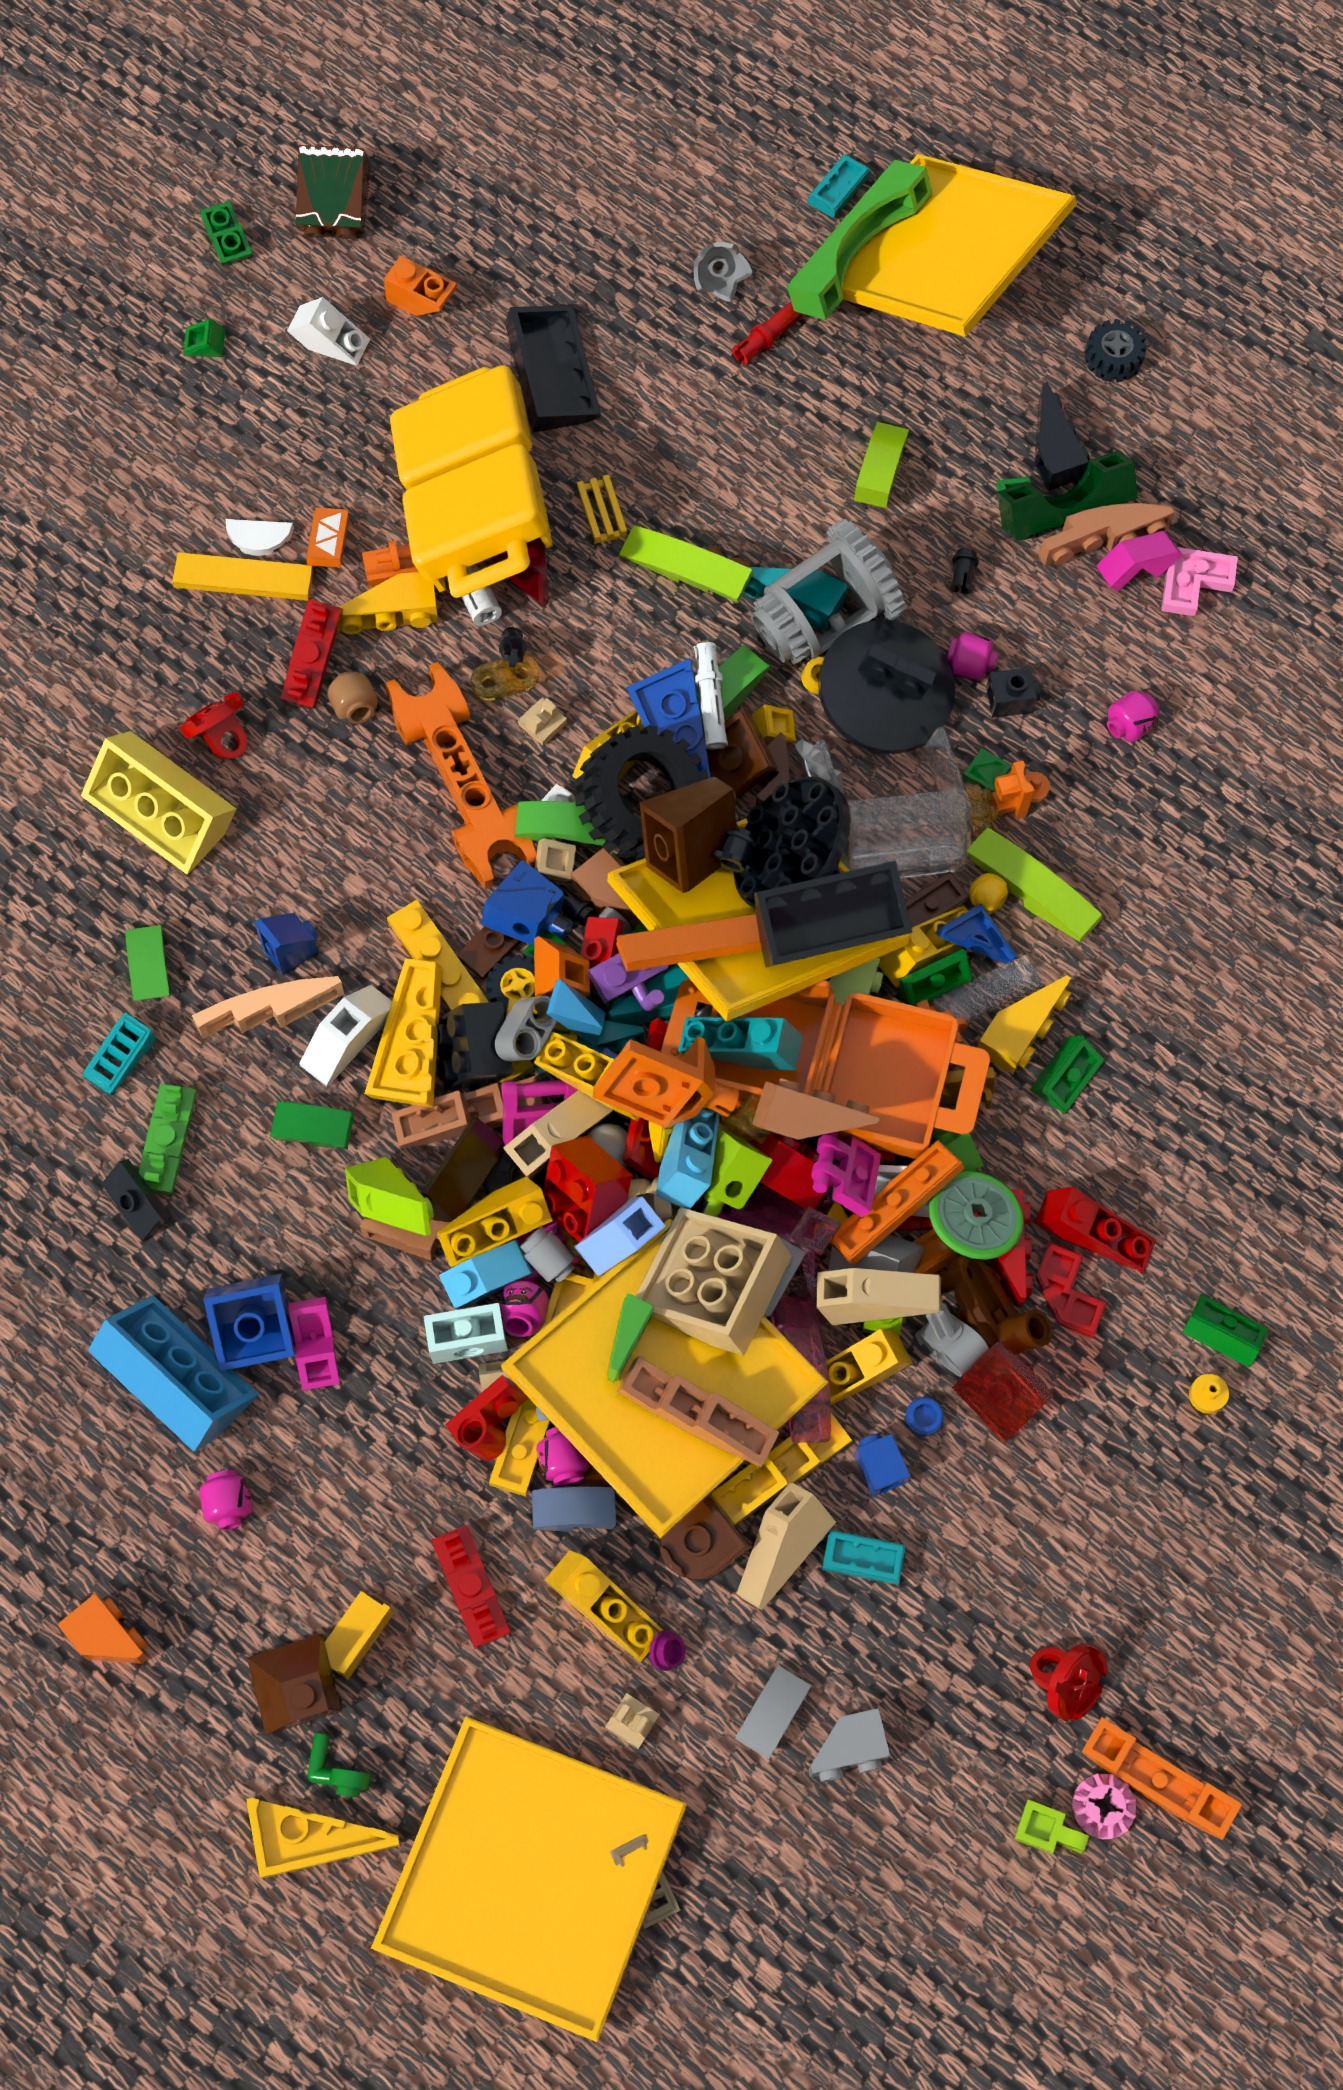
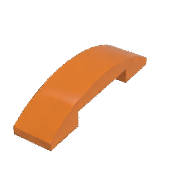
[1081,1717,1242,1840]

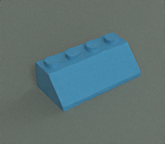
[87,1295,259,1452]

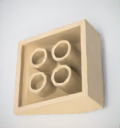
[636,1207,792,1356]

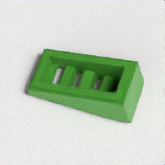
[607,1293,654,1383]

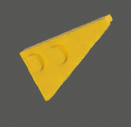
[246,1798,400,1879]

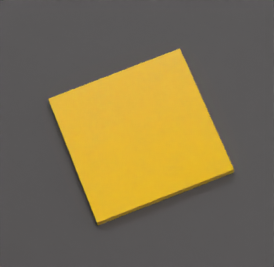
[843,154,1077,337]
[607,818,910,1022]
[501,1218,828,1539]
[371,1716,687,2043]

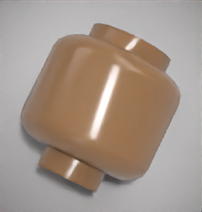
[327,672,378,724]

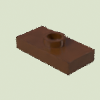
[456,926,522,981]

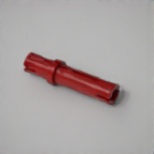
[732,302,806,365]

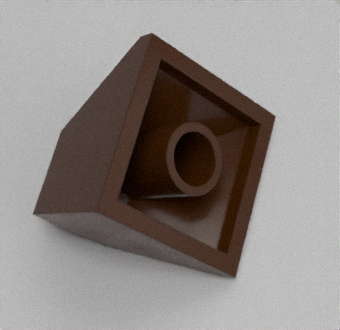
[247,1634,342,1735]

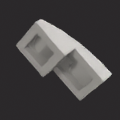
[735,1665,812,1760]

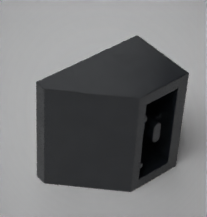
[436,1002,513,1091]

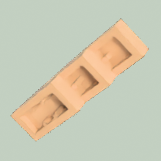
[192,976,344,1039]

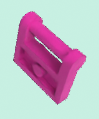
[501,1080,578,1146]

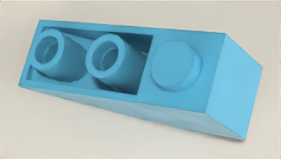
[656,1108,720,1210]

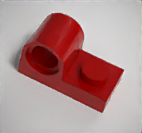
[445,1375,529,1461]

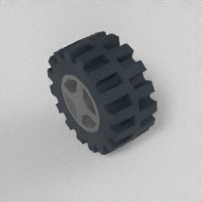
[1085,319,1147,382]

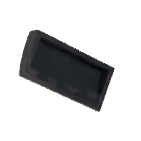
[505,305,601,433]
[754,860,912,967]

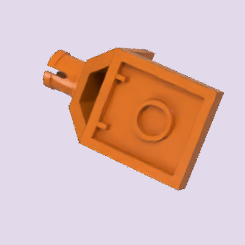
[593,1036,739,1128]

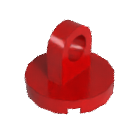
[179,691,247,759]
[1029,1643,1108,1722]

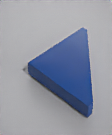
[935,904,1018,965]

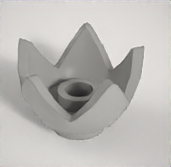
[694,241,752,302]

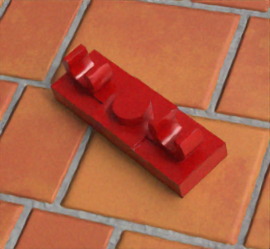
[280,599,343,709]
[431,1525,511,1649]

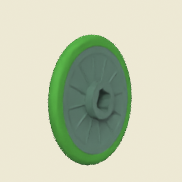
[929,1171,1023,1259]

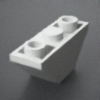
[299,985,392,1087]

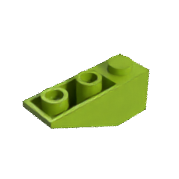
[345,1157,434,1236]

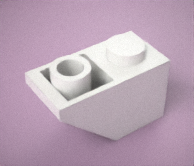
[287,297,370,365]

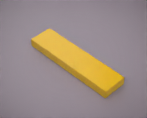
[172,552,314,601]

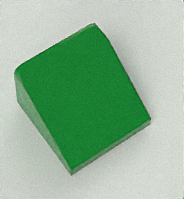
[183,318,225,357]

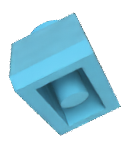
[439,1240,533,1309]

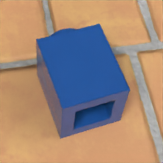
[854,1433,910,1497]

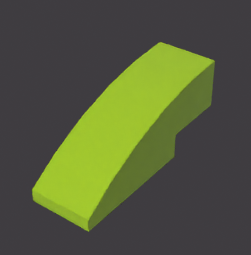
[854,422,909,508]

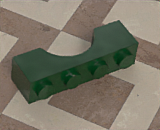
[997,450,1138,540]

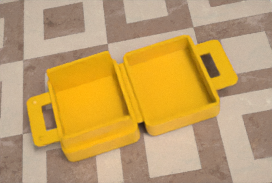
[390,365,553,598]

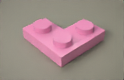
[1161,547,1238,616]

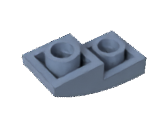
[532,1487,616,1532]

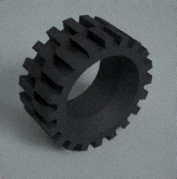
[575,725,709,859]

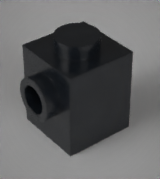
[986,668,1040,718]

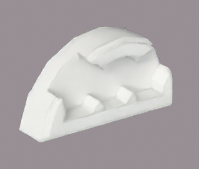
[225,519,294,556]

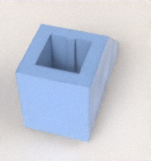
[574,1196,665,1276]

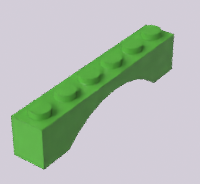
[787,160,932,320]

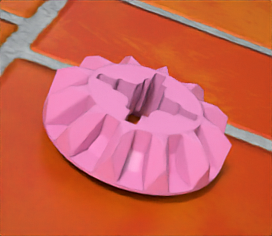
[1072,1773,1136,1839]

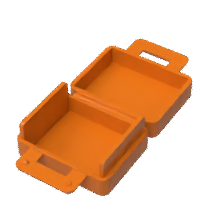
[661,979,990,1159]

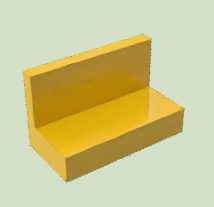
[325,1591,394,1680]

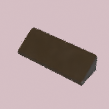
[422,1117,505,1222]

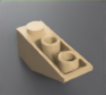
[503,1090,614,1179]
[817,1268,941,1325]
[736,1482,836,1610]

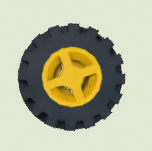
[486,955,537,1019]

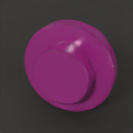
[649,1630,685,1671]

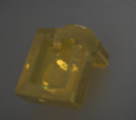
[719,1093,770,1144]

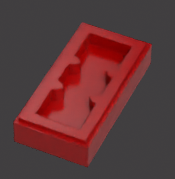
[580,917,625,991]

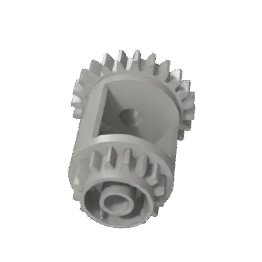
[751,519,906,664]

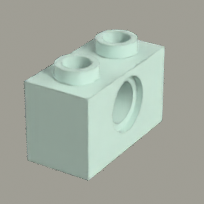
[424,1303,508,1364]

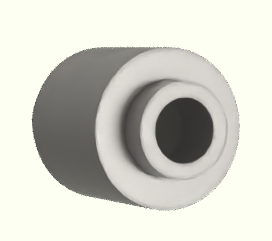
[520,1226,575,1283]

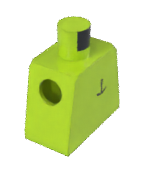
[696,1127,772,1218]

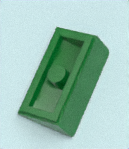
[899,949,973,1007]
[1029,1036,1105,1114]
[1182,1294,1268,1367]

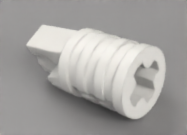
[461,565,502,626]

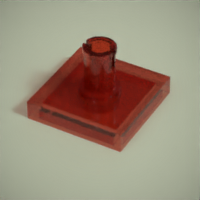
[952,1339,1054,1444]

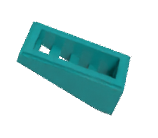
[82,1013,157,1096]

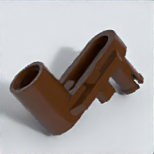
[932,1256,1053,1359]

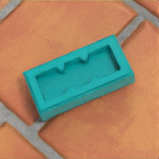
[808,154,870,219]
[822,1530,906,1585]

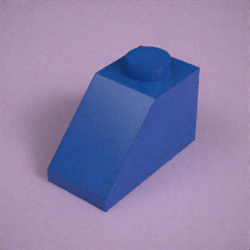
[254,913,319,976]

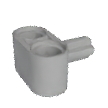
[495,996,557,1061]
[914,1302,989,1377]

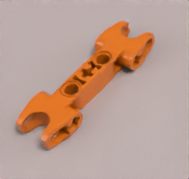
[385,662,537,889]

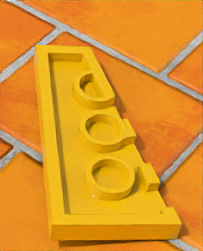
[364,958,442,1108]

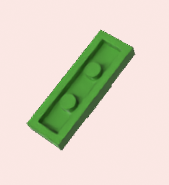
[139,1084,197,1195]

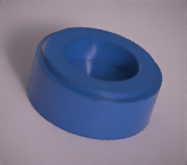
[905,1397,944,1437]

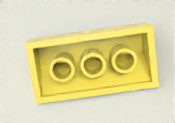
[81,731,237,874]

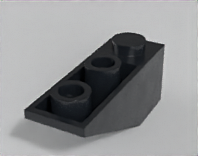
[1034,382,1090,491]

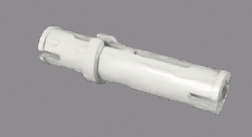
[694,642,728,749]

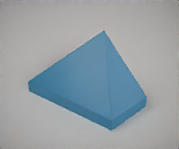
[546,980,606,1045]

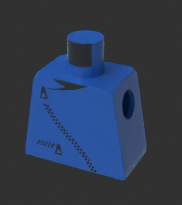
[481,860,573,945]

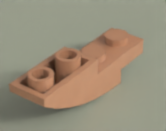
[1039,503,1175,566]

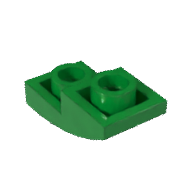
[199,201,253,266]
[270,1101,355,1149]

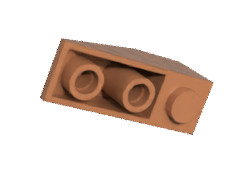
[571,848,643,926]
[752,1078,880,1140]

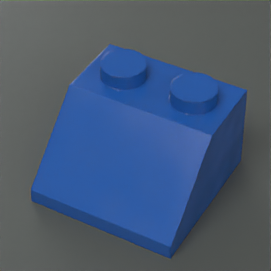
[203,1273,295,1372]

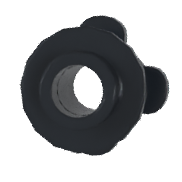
[711,827,759,875]

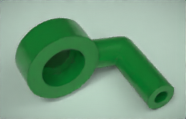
[307,1733,372,1798]

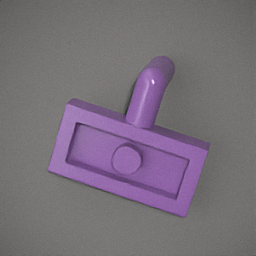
[587,953,669,1012]

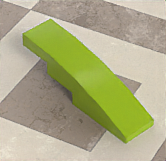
[619,525,753,603]
[966,827,1103,943]

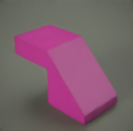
[1096,531,1182,592]
[288,1297,340,1391]

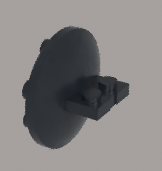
[818,620,955,754]
[734,776,851,908]

